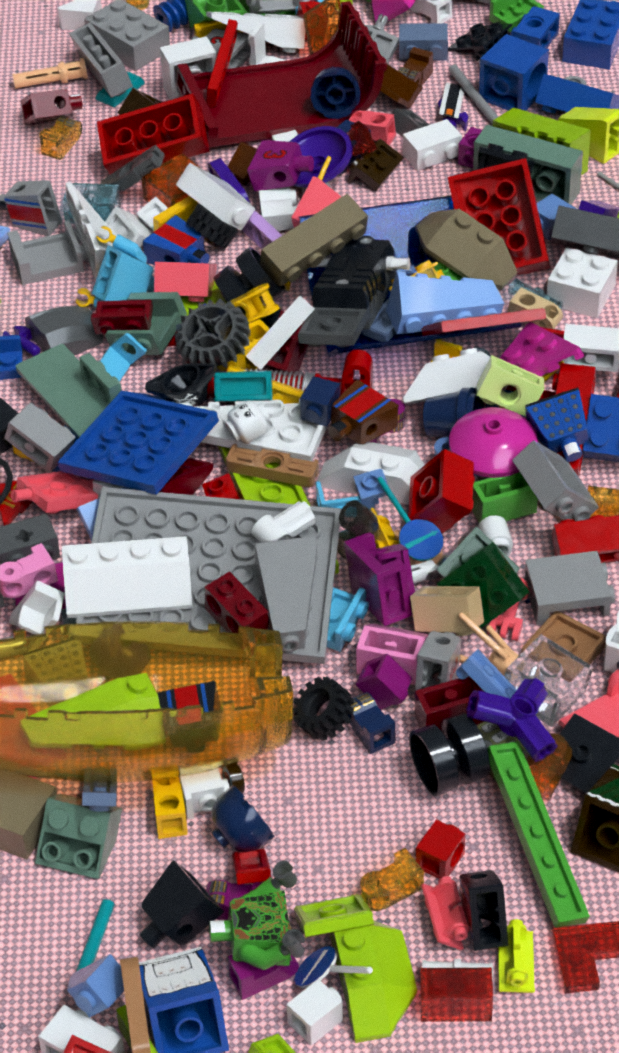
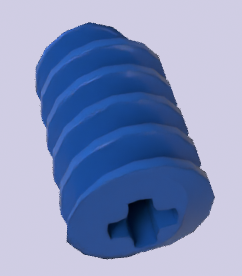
[153,0,189,32]

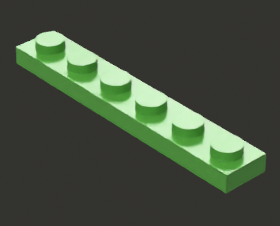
[487,741,590,929]

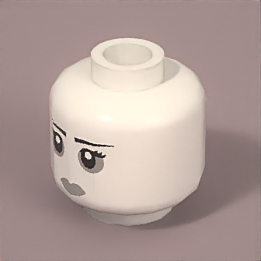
[225,400,270,444]

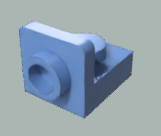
[353,469,388,519]

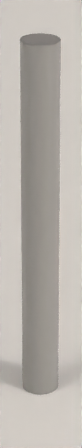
[449,64,498,125]

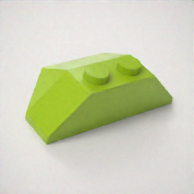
[329,921,417,1043]

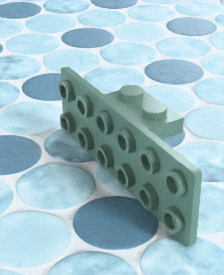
[15,344,122,438]

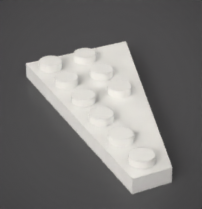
[179,399,327,461]

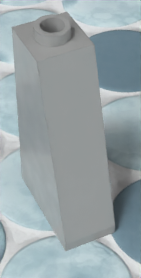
[255,536,317,652]

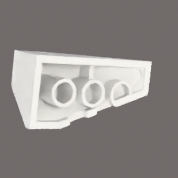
[206,11,306,53]
[65,182,117,280]

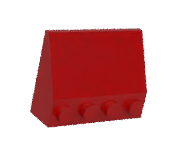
[447,158,551,275]

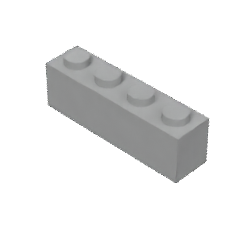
[69,22,133,98]

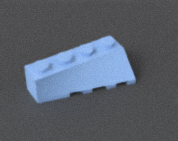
[386,271,504,334]

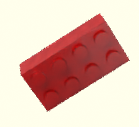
[97,93,210,175]

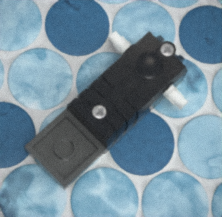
[298,236,410,348]

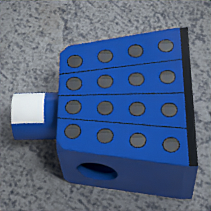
[525,387,588,462]

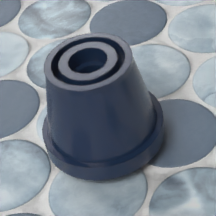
[423,387,484,438]

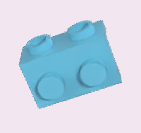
[327,587,369,652]

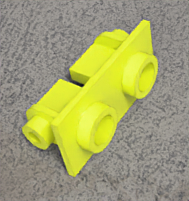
[498,919,535,993]

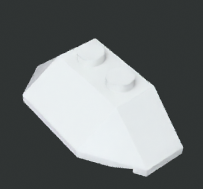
[403,348,490,405]
[316,442,425,504]

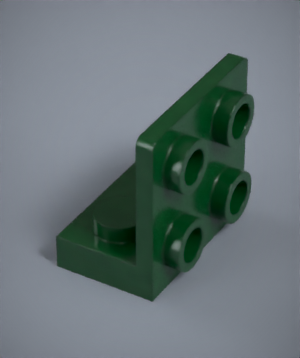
[437,542,530,628]

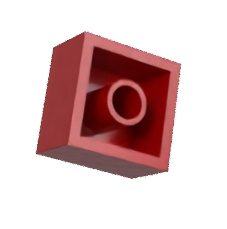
[408,449,475,534]

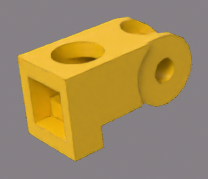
[152,774,188,839]

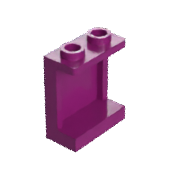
[344,532,412,626]

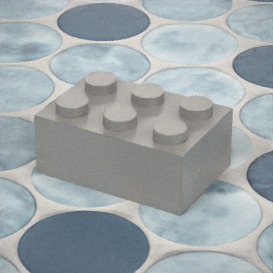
[84,0,170,71]

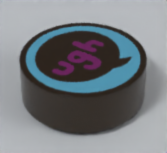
[222,762,245,794]

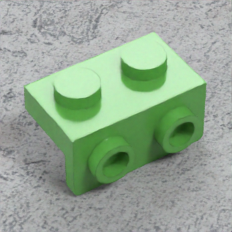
[489,0,544,33]

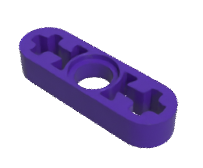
[207,158,250,203]

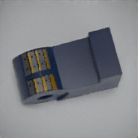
[348,692,396,754]

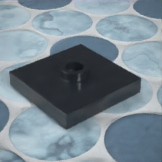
[538,713,619,795]

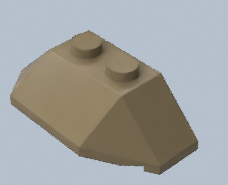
[415,209,517,290]

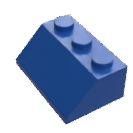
[535,73,619,114]

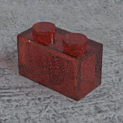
[420,967,493,1022]

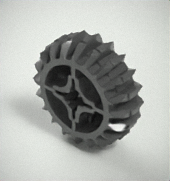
[174,299,251,371]

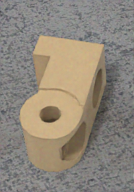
[507,287,563,329]

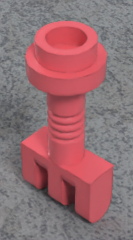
[487,578,530,641]

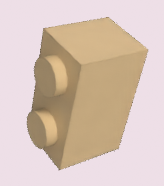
[410,586,484,636]

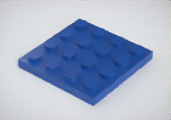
[57,391,219,495]

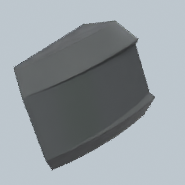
[25,306,104,356]

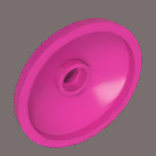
[449,407,538,478]

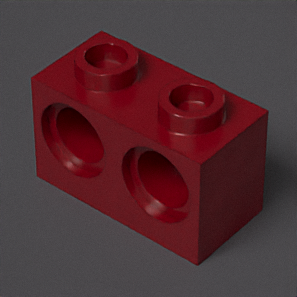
[205,571,268,649]

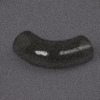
[338,500,380,560]

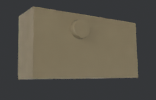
[0,766,57,860]

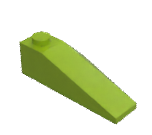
[21,673,166,752]

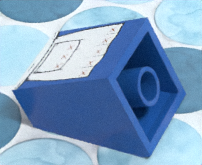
[139,946,229,1053]

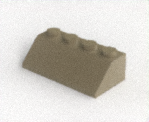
[260,193,368,286]

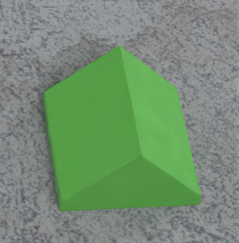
[185,0,247,28]

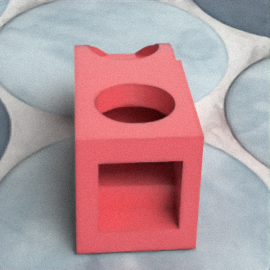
[349,110,396,146]

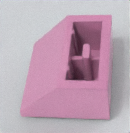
[356,623,429,685]

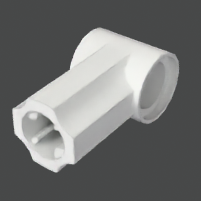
[251,501,316,543]

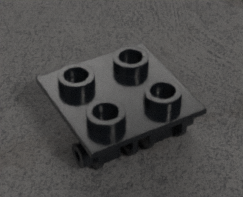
[448,22,512,61]

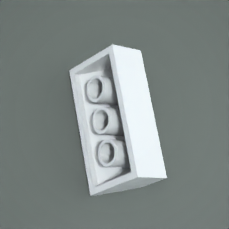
[62,536,192,618]

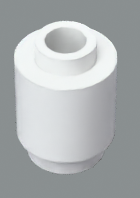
[478,516,513,556]

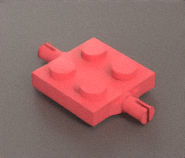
[11,471,98,514]

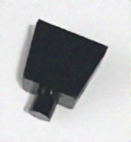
[139,860,225,948]

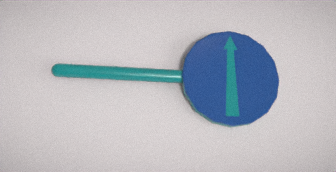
[377,477,443,561]

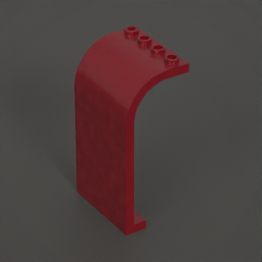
[176,1,387,148]

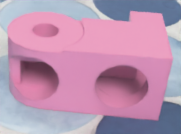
[0,543,58,598]

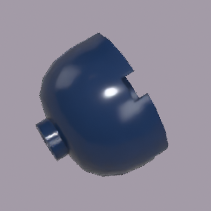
[310,66,360,119]
[211,785,275,852]

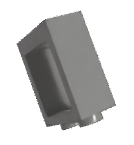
[512,440,599,521]

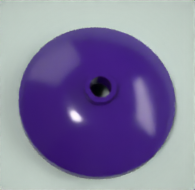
[289,126,353,188]

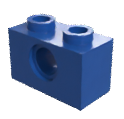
[511,6,560,49]

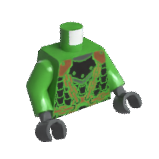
[209,860,306,970]

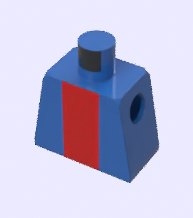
[143,215,210,265]

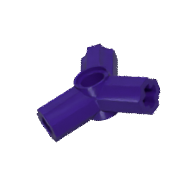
[466,678,558,762]

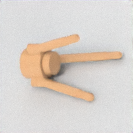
[459,613,522,679]

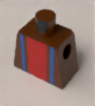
[328,380,399,444]

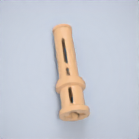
[12,58,88,89]

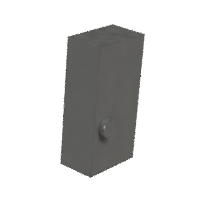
[551,205,619,258]

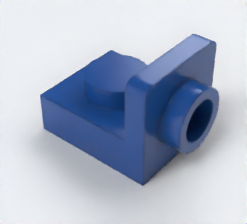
[0,335,23,380]

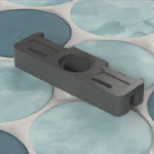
[97,145,165,202]

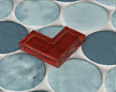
[552,921,619,994]

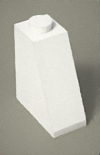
[176,163,255,231]

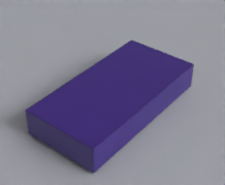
[578,200,619,218]

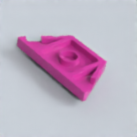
[499,322,584,376]

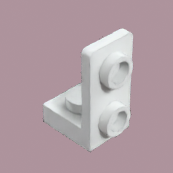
[248,23,286,66]

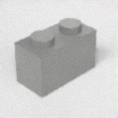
[4,402,76,473]

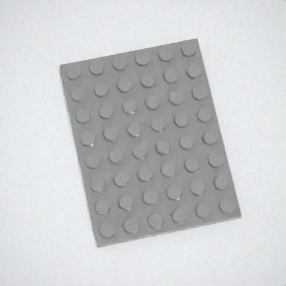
[74,487,342,664]

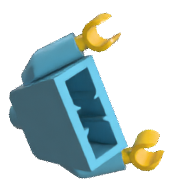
[76,226,154,308]

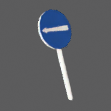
[294,946,373,989]

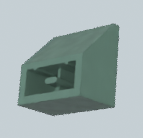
[35,794,122,879]

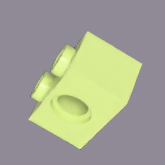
[476,355,545,417]

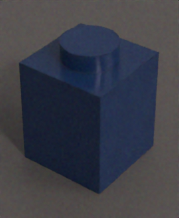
[300,376,340,427]

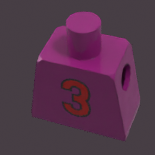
[247,140,314,191]

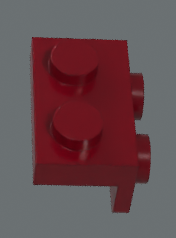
[91,300,153,335]

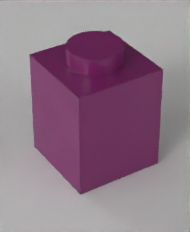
[355,653,413,709]

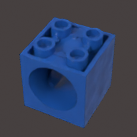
[479,34,549,111]

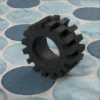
[187,204,238,248]
[292,677,354,740]

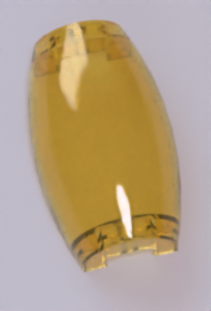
[0,621,293,783]

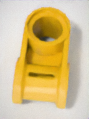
[231,283,280,323]

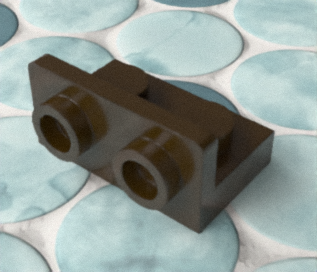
[347,139,404,191]

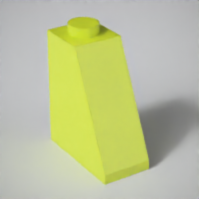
[558,107,619,164]

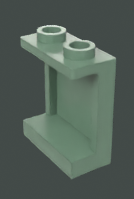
[105,292,187,355]

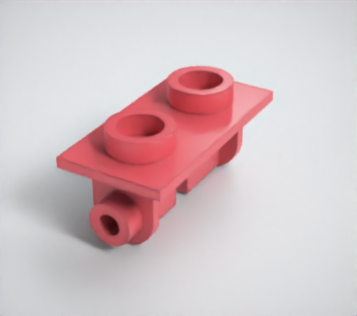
[421,876,470,951]

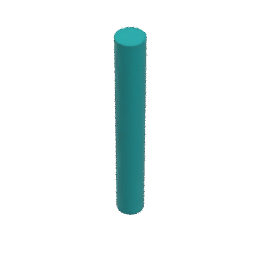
[76,899,115,971]

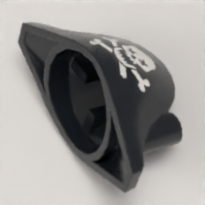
[145,363,216,407]

